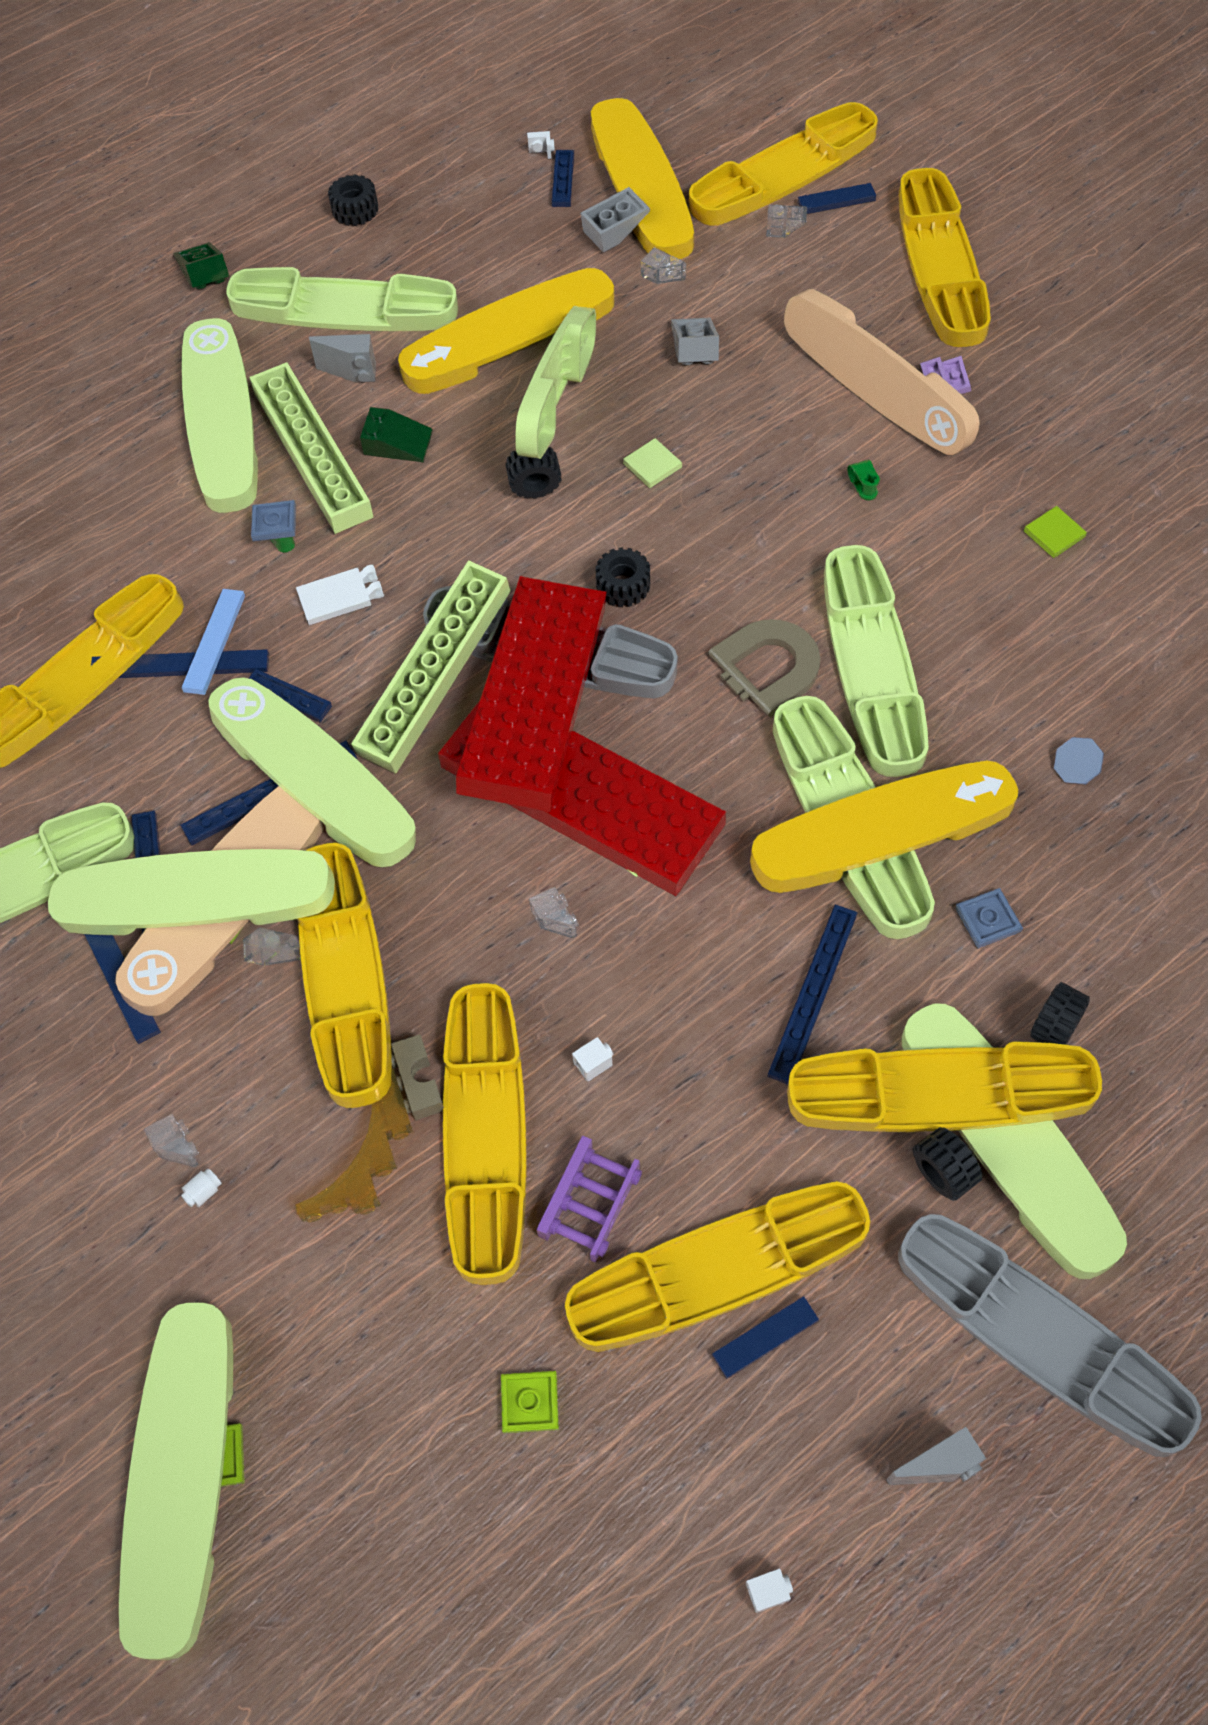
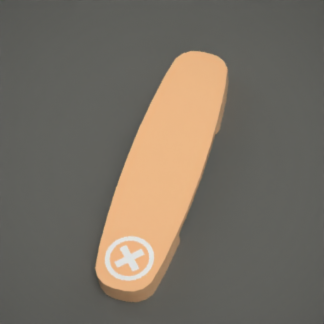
[784,289,980,455]
[116,786,325,1016]

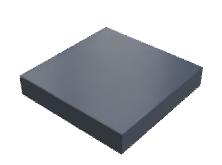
[251,500,296,541]
[955,888,1023,949]

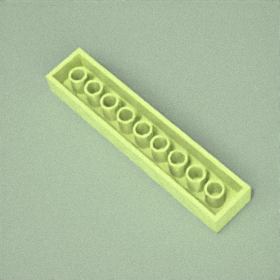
[250,362,374,534]
[351,560,511,774]

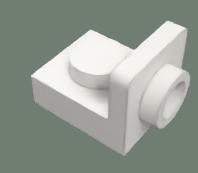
[527,131,555,159]

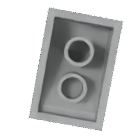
[581,187,650,252]
[671,318,719,365]
[309,334,376,382]
[886,1427,986,1485]

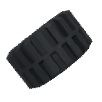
[328,174,378,226]
[505,447,562,499]
[595,547,650,607]
[1030,982,1090,1045]
[913,1127,982,1201]

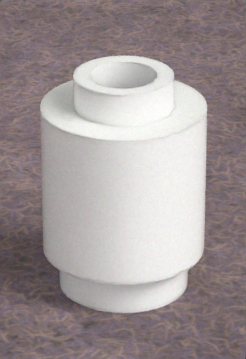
[181,1169,222,1207]

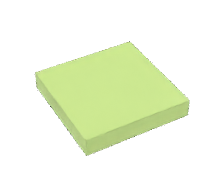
[623,438,682,488]

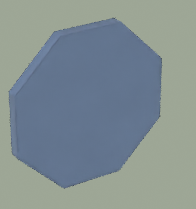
[1054,737,1104,785]

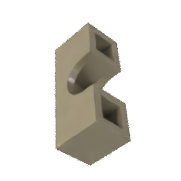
[391,1034,444,1121]

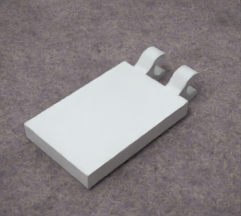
[296,565,384,625]

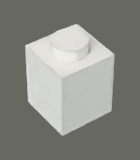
[572,1037,614,1082]
[746,1569,793,1613]

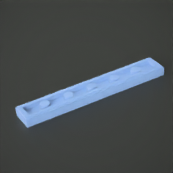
[182,589,245,695]

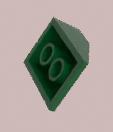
[173,242,230,289]
[360,407,433,463]

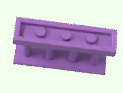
[536,1136,642,1263]

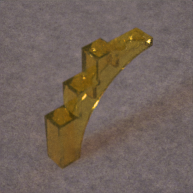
[295,1068,414,1222]

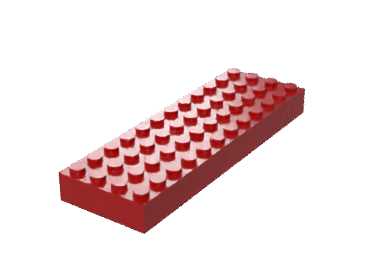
[456,576,606,812]
[438,701,726,897]

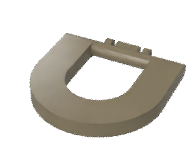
[708,619,820,717]

